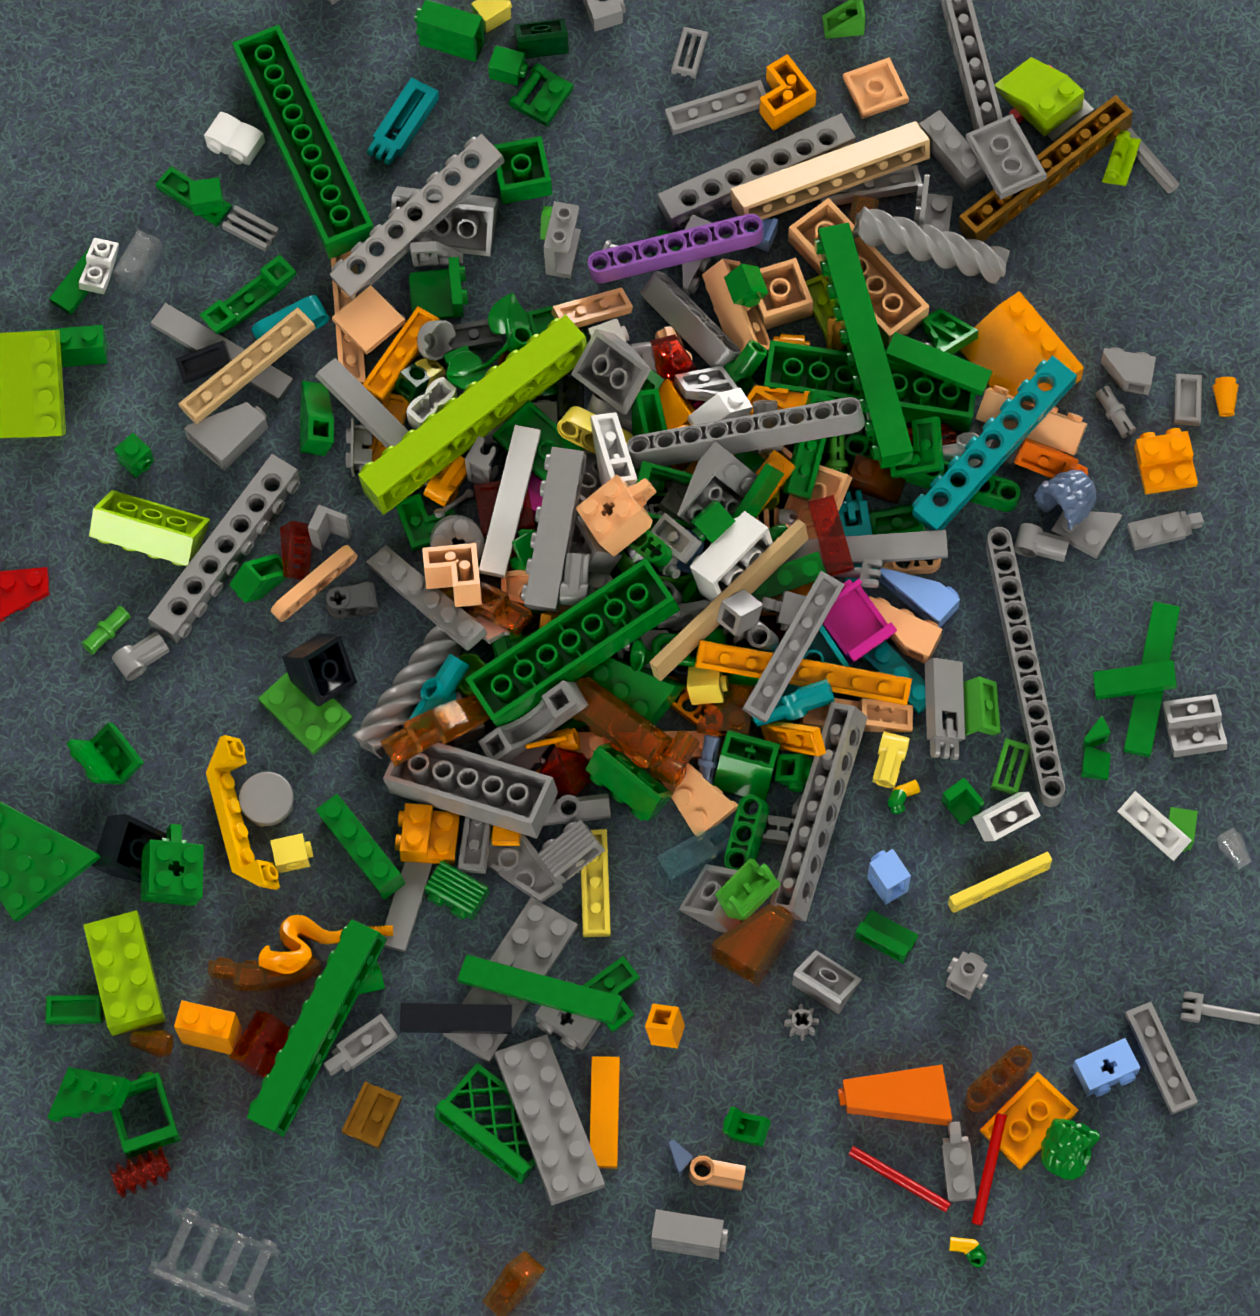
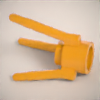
[525,728,581,774]

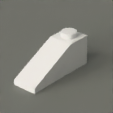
[590,412,637,486]

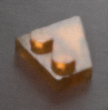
[697,683,755,736]

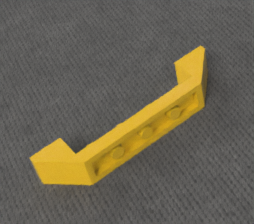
[206,735,280,890]

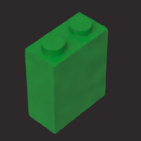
[414,0,485,62]

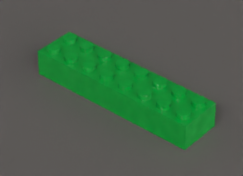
[763,340,976,432]
[465,558,680,727]

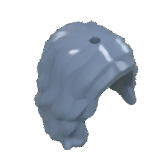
[1034,469,1097,530]

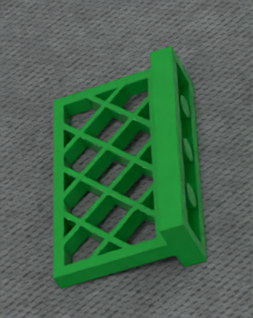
[434,1062,536,1185]

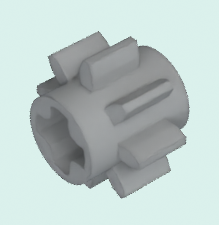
[784,1004,819,1041]

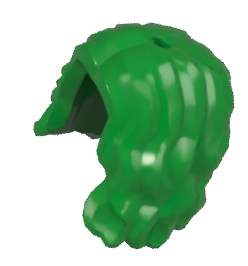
[1041,1118,1100,1180]

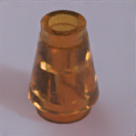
[130,1030,174,1058]

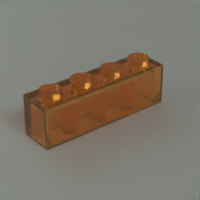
[572,677,673,769]

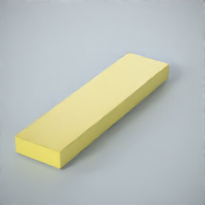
[581,829,611,937]
[948,852,1052,913]

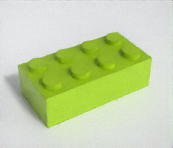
[83,910,166,1036]

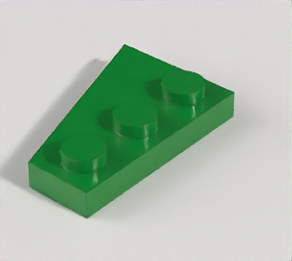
[47,1067,132,1122]

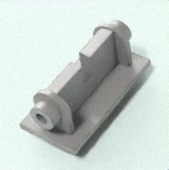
[346,418,372,477]

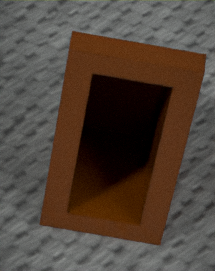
[848,454,906,505]

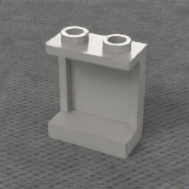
[544,201,581,279]

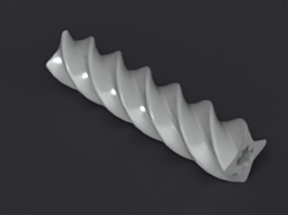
[852,206,1010,284]
[352,625,462,759]

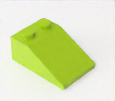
[994,57,1084,137]

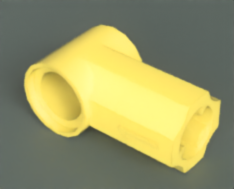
[872,731,910,788]

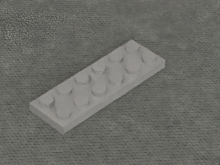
[443,897,578,1064]
[494,1034,605,1206]

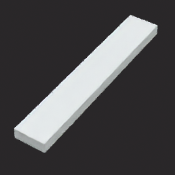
[479,425,541,578]

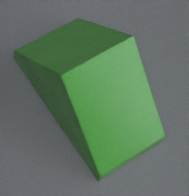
[822,0,865,39]

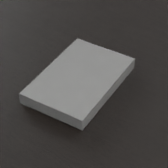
[966,114,1047,200]

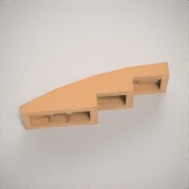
[800,698,913,733]

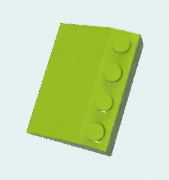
[0,330,66,438]

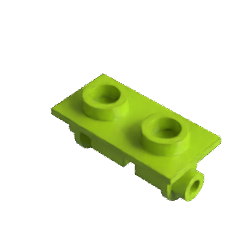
[1102,130,1141,186]

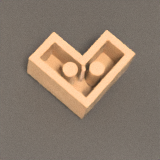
[422,543,482,607]

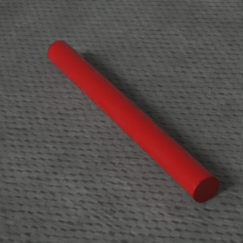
[971,1113,1007,1226]
[848,1146,951,1212]

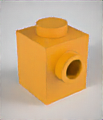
[645,1004,685,1049]

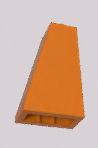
[838,1064,952,1126]

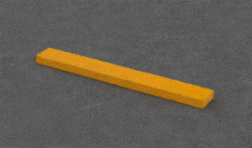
[695,640,912,705]

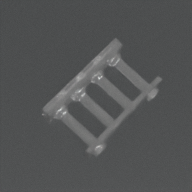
[148,1207,282,1316]

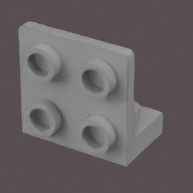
[914,175,953,232]

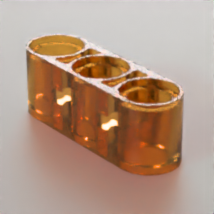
[965,1045,1033,1113]

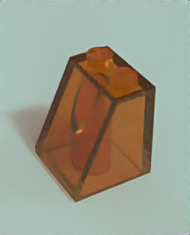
[711,904,794,987]

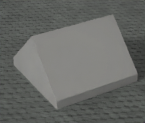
[792,950,862,1015]

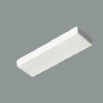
[1117,791,1192,861]

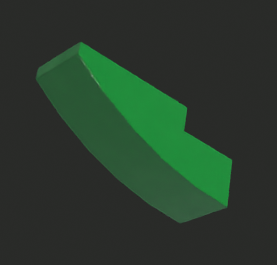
[632,388,671,471]

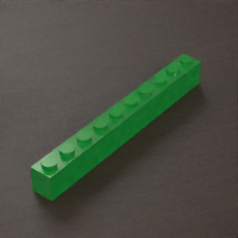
[814,222,913,469]

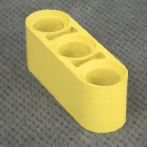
[557,406,634,454]

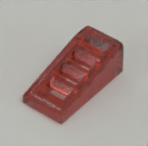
[280,521,312,580]

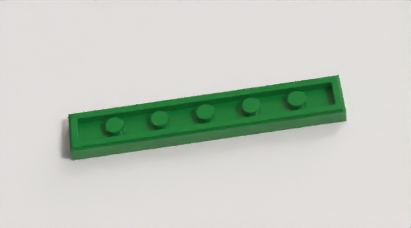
[682,463,784,603]
[1123,601,1180,758]
[457,955,623,1025]

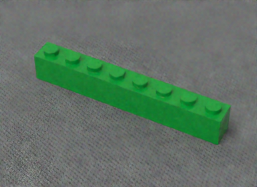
[247,919,388,1137]

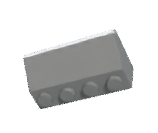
[390,186,498,256]

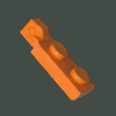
[1014,438,1088,479]

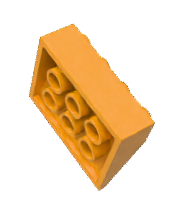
[959,291,1084,397]

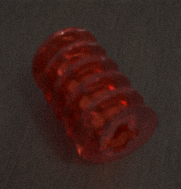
[109,1145,172,1199]

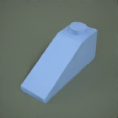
[877,568,960,628]

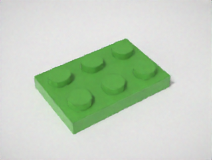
[258,673,353,755]

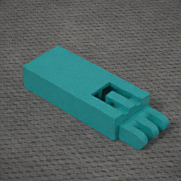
[366,77,439,165]
[835,489,878,582]

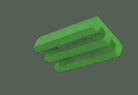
[991,738,1030,795]

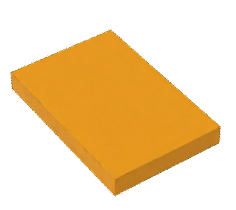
[979,1072,1079,1170]

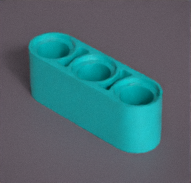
[251,295,330,340]

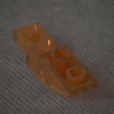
[438,581,533,636]
[380,696,491,767]
[207,956,322,992]

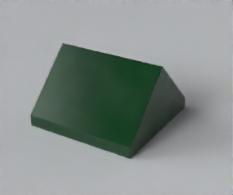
[514,18,569,59]

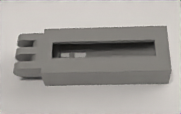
[925,658,965,760]

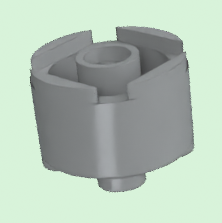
[430,515,484,561]

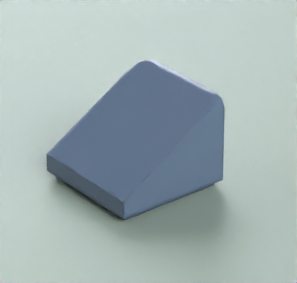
[669,1140,693,1178]

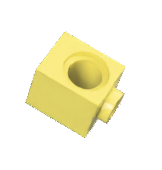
[270,833,314,874]

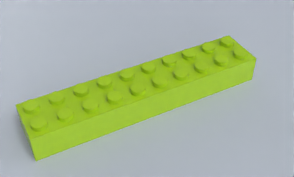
[358,314,587,515]

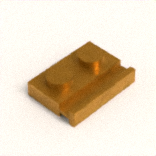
[341,1081,402,1149]

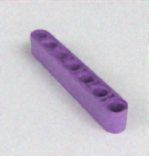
[588,214,764,283]

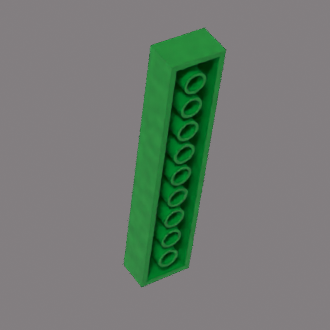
[232,24,374,259]

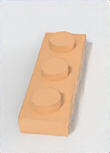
[551,287,633,328]

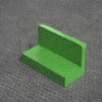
[963,676,1001,736]

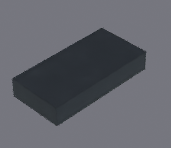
[176,340,232,384]

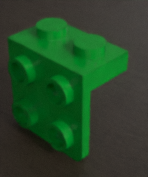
[409,257,468,319]
[66,723,144,785]

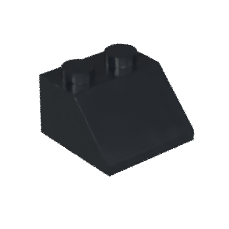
[282,633,357,706]
[92,814,166,883]

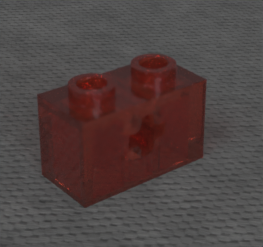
[229,1010,290,1078]

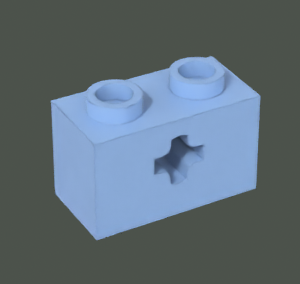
[867,849,911,905]
[1073,1038,1140,1097]

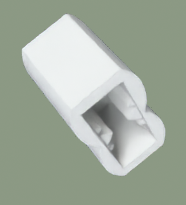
[204,112,265,165]
[406,377,458,430]

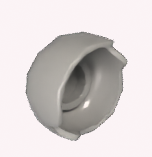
[417,320,456,360]

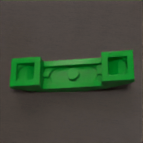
[199,254,296,334]

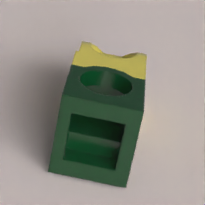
[394,358,446,403]

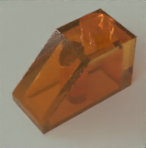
[482,1251,546,1316]

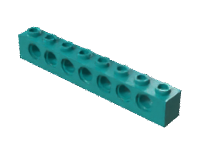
[912,355,1077,531]

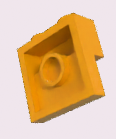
[1134,428,1198,495]
[395,803,460,865]

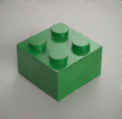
[493,136,552,205]

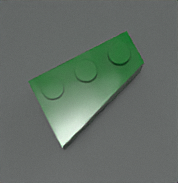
[586,653,687,727]

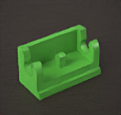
[714,859,781,921]

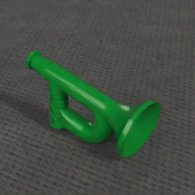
[630,633,696,672]

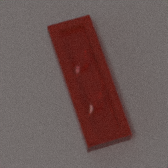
[808,495,854,576]

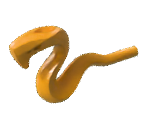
[258,915,393,974]

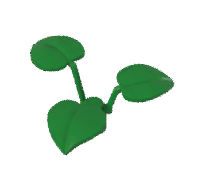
[446,293,558,397]

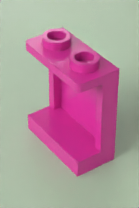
[822,579,897,665]

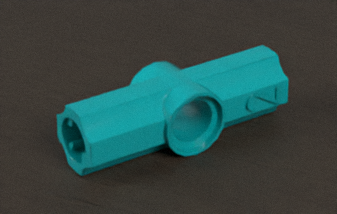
[407,653,470,735]
[752,679,835,727]

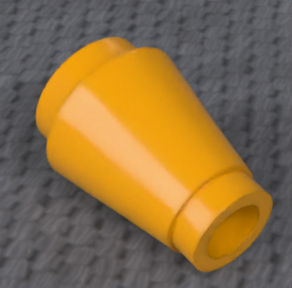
[1212,377,1239,417]

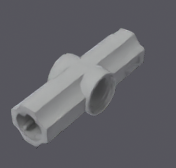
[543,793,611,826]

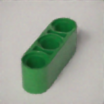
[724,795,769,870]

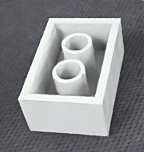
[690,511,773,602]

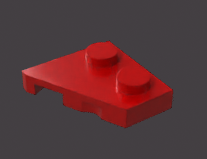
[0,567,50,622]

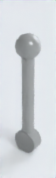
[434,489,474,518]

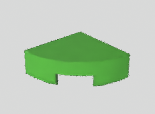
[540,206,553,240]

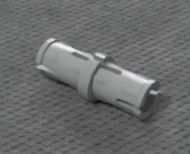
[1095,386,1136,438]

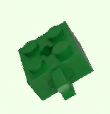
[141,824,204,906]

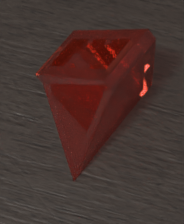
[538,747,591,799]

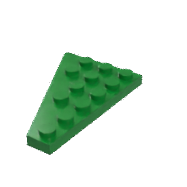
[0,801,101,922]

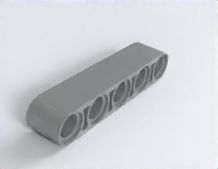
[640,270,741,367]

